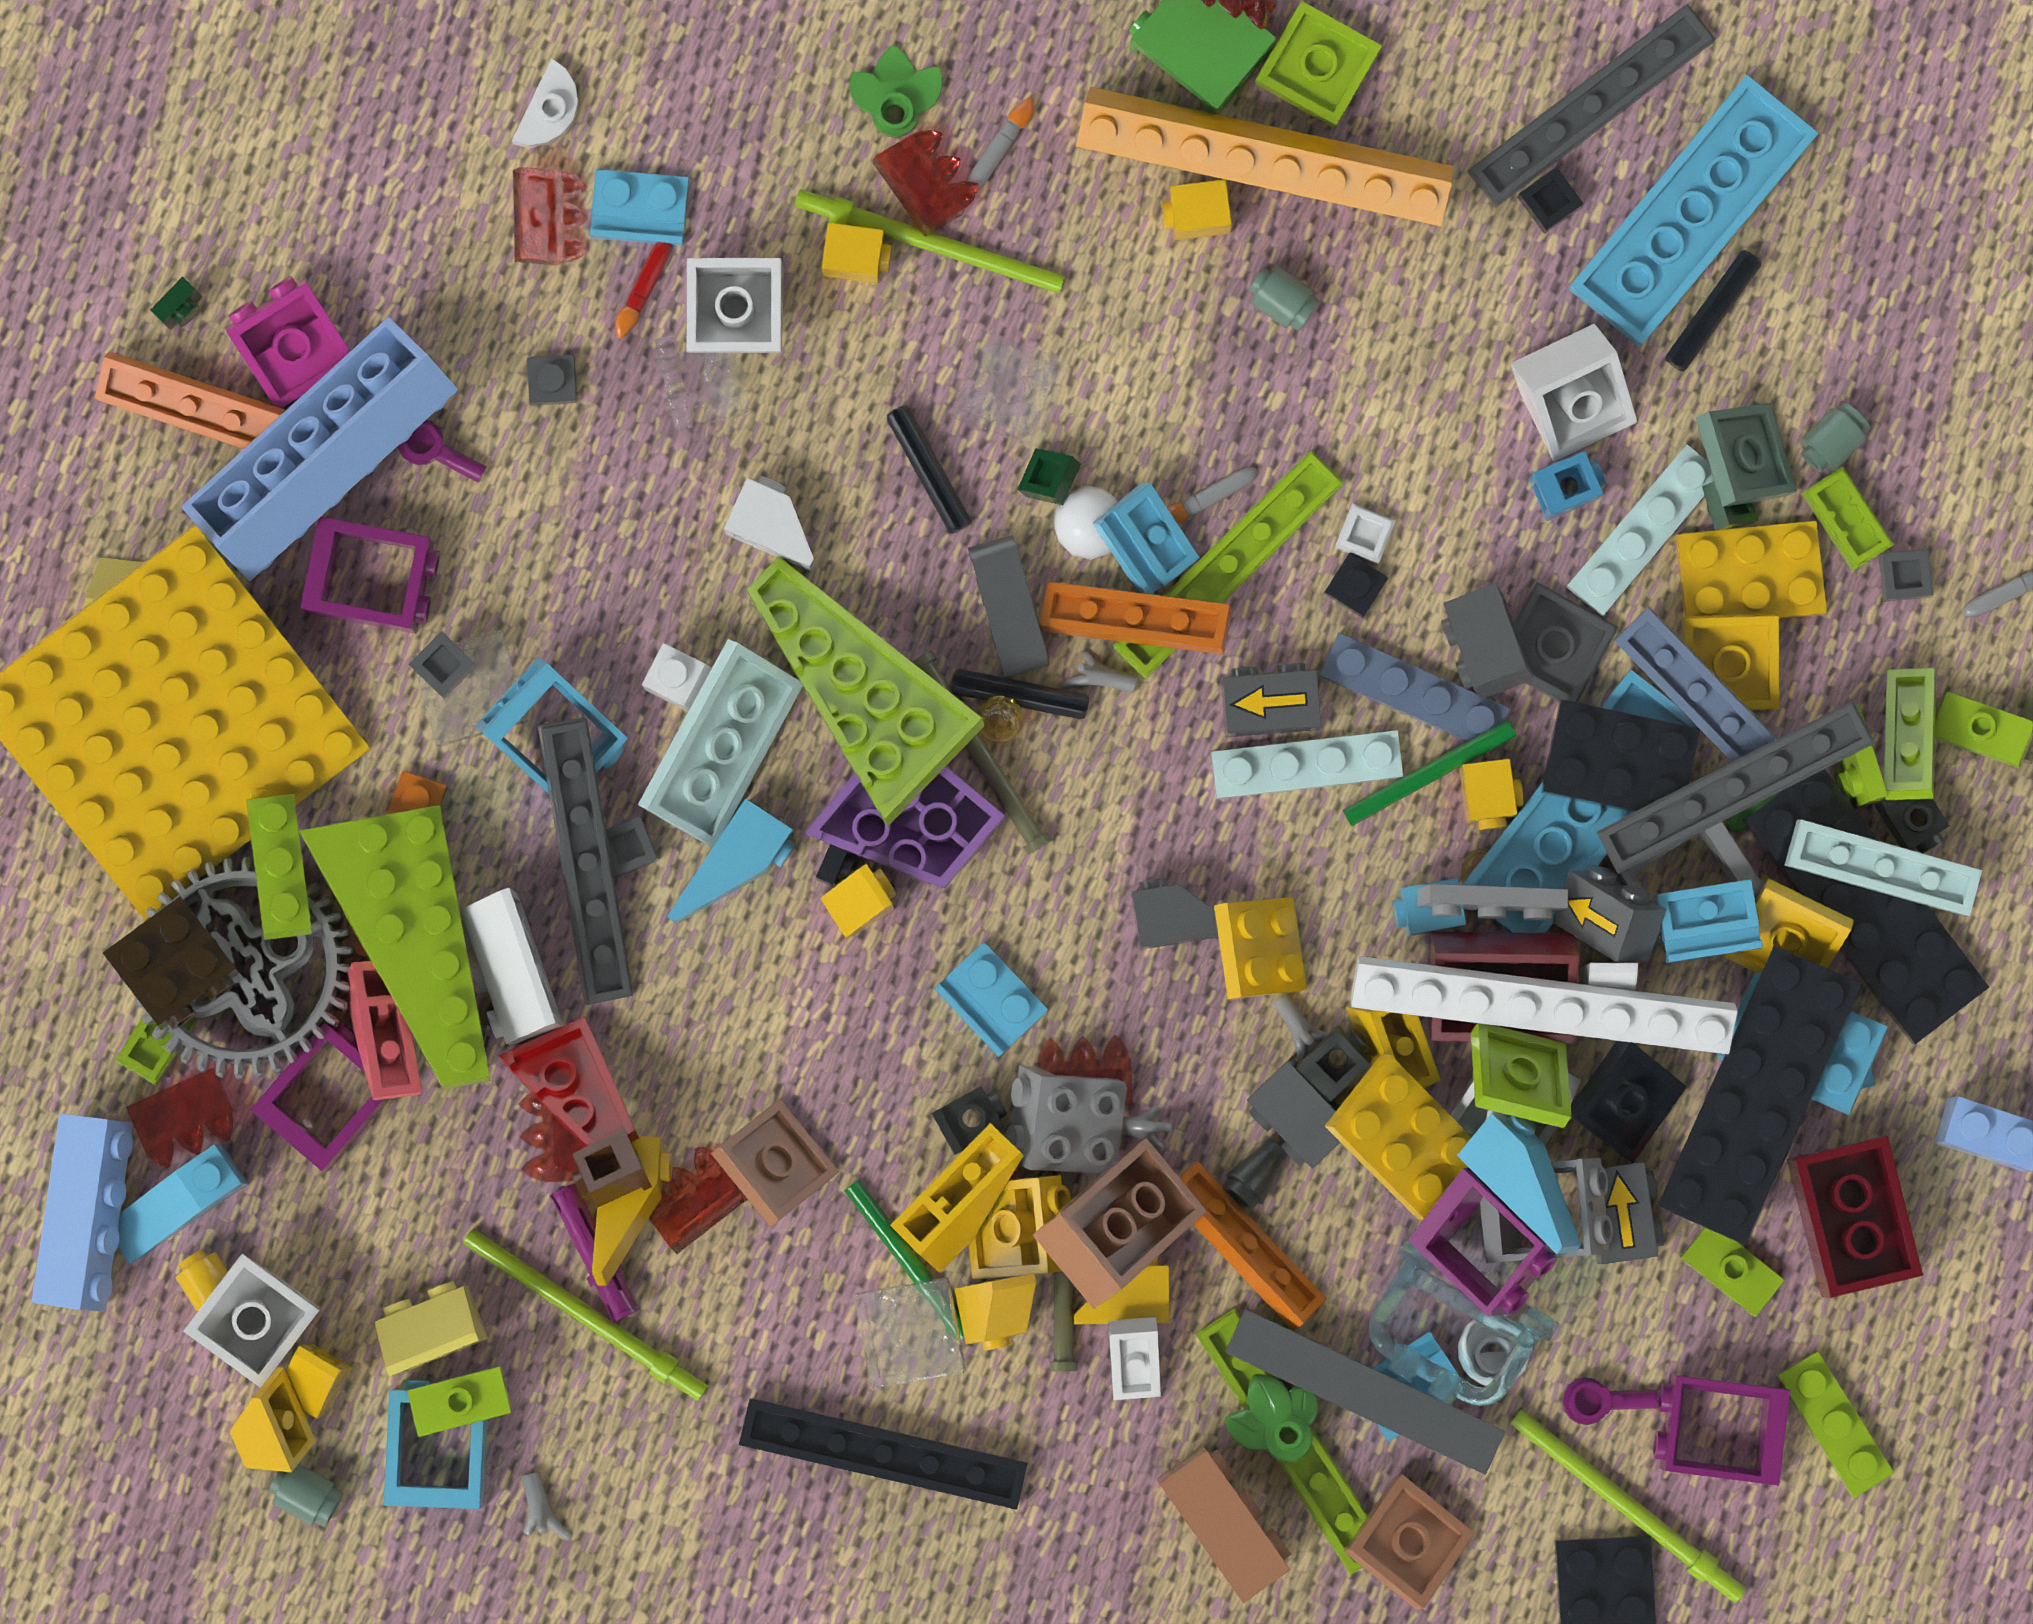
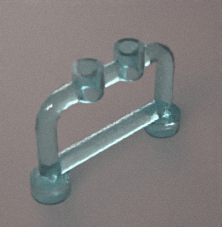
[1369,1237,1559,1406]

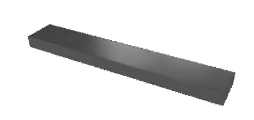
[1468,3,1716,208]
[1597,701,1875,874]
[538,717,633,1005]
[1225,1309,1506,1475]

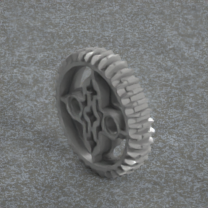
[135,857,355,1079]

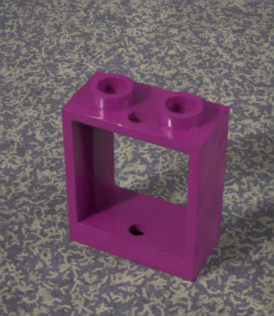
[300,517,440,634]
[250,1023,391,1172]
[1408,1168,1557,1317]
[1653,1374,1790,1486]

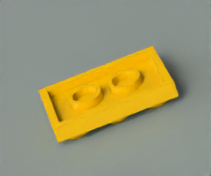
[1675,521,1827,619]
[1325,1054,1472,1220]

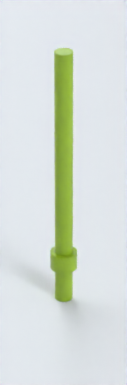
[795,189,1065,294]
[463,1228,708,1401]
[1510,1409,1746,1603]

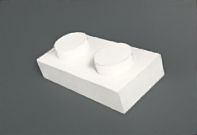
[1108,1317,1161,1400]

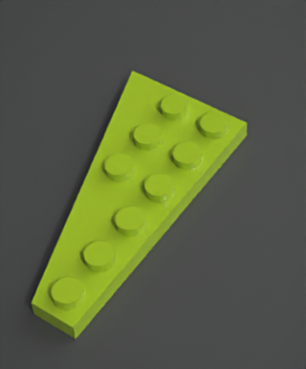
[747,556,985,827]
[299,805,491,1090]

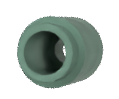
[1248,265,1320,331]
[1801,403,1871,472]
[269,1464,344,1527]

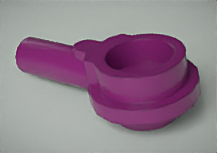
[398,420,487,483]
[1562,1377,1658,1425]

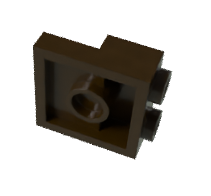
[103,896,239,1031]

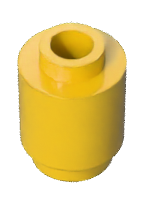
[175,1249,228,1312]

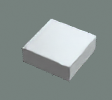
[1334,503,1396,565]

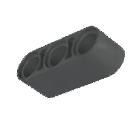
[968,535,1049,677]

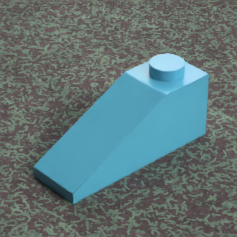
[667,798,796,924]
[1457,1113,1581,1254]
[118,1144,249,1265]

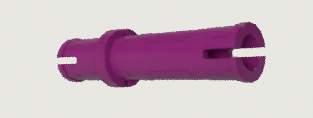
[549,1183,640,1323]

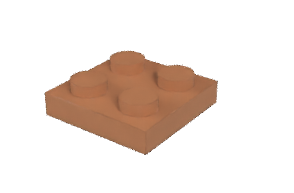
[711,1099,839,1227]
[1344,1474,1475,1610]

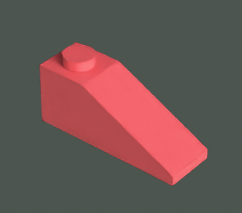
[345,961,422,1100]

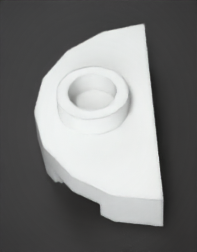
[512,58,579,148]

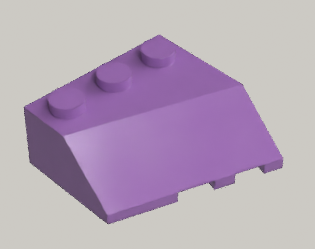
[804,767,1006,888]

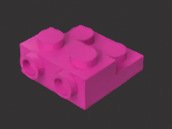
[225,276,350,408]

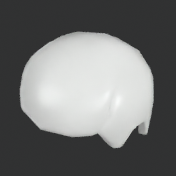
[1054,485,1118,560]
[1458,1313,1531,1388]

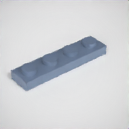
[1614,606,1778,762]
[1319,633,1510,752]

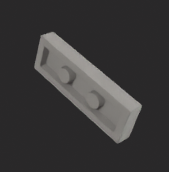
[1417,884,1568,920]

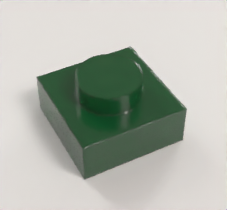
[150,276,202,330]
[1017,448,1081,506]
[1702,481,1758,531]

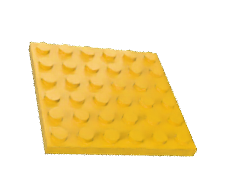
[0,523,371,920]

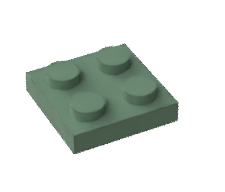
[1696,403,1797,507]

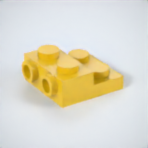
[969,1175,1071,1279]

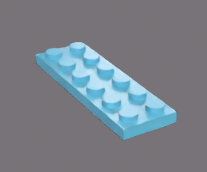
[1568,75,1819,348]
[1462,670,1702,933]

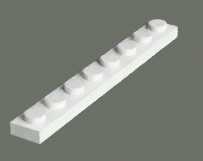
[1350,956,1737,1054]

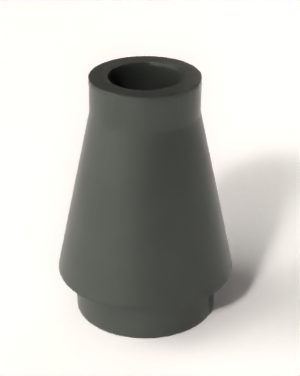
[1222,1138,1289,1210]

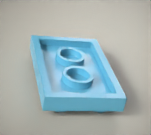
[1718,971,1888,1115]

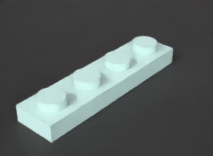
[1566,444,1714,617]
[1211,730,1403,799]
[1785,820,1982,916]

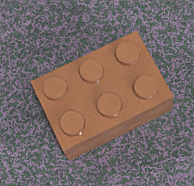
[1032,1138,1207,1309]
[1157,1447,1291,1603]

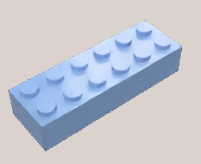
[181,317,458,582]

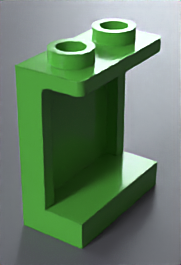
[1129,0,1276,115]

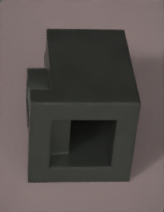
[1875,799,1950,853]
[1296,1025,1371,1103]
[931,1086,1008,1155]

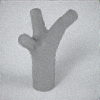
[1060,650,1137,693]
[1273,994,1329,1062]
[1121,1106,1173,1151]
[521,1472,572,1540]

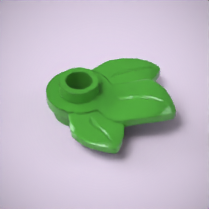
[850,45,942,138]
[1225,1374,1318,1462]

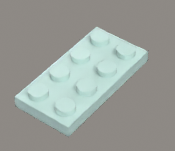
[638,639,803,847]

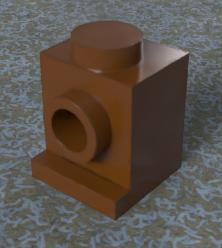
[571,1129,652,1208]

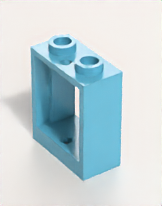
[475,656,628,794]
[384,1380,488,1509]

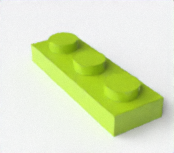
[1884,668,1936,800]
[246,794,312,940]
[1776,1351,1894,1498]

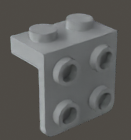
[1005,1065,1127,1173]

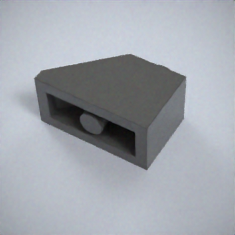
[1131,878,1219,950]

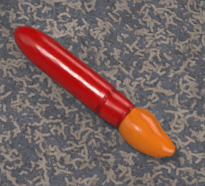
[614,242,672,339]

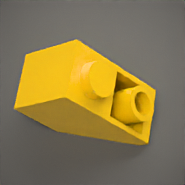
[820,864,897,940]

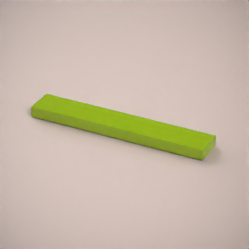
[1112,450,1344,680]
[1195,1308,1368,1575]

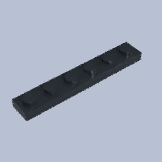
[739,1398,1028,1510]

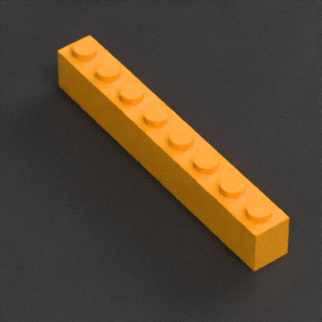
[1076,87,1453,226]

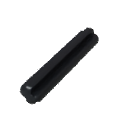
[1665,250,1762,372]
[887,405,971,534]
[951,669,1089,719]

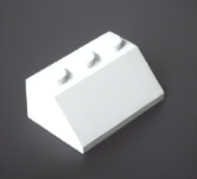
[460,888,563,1045]

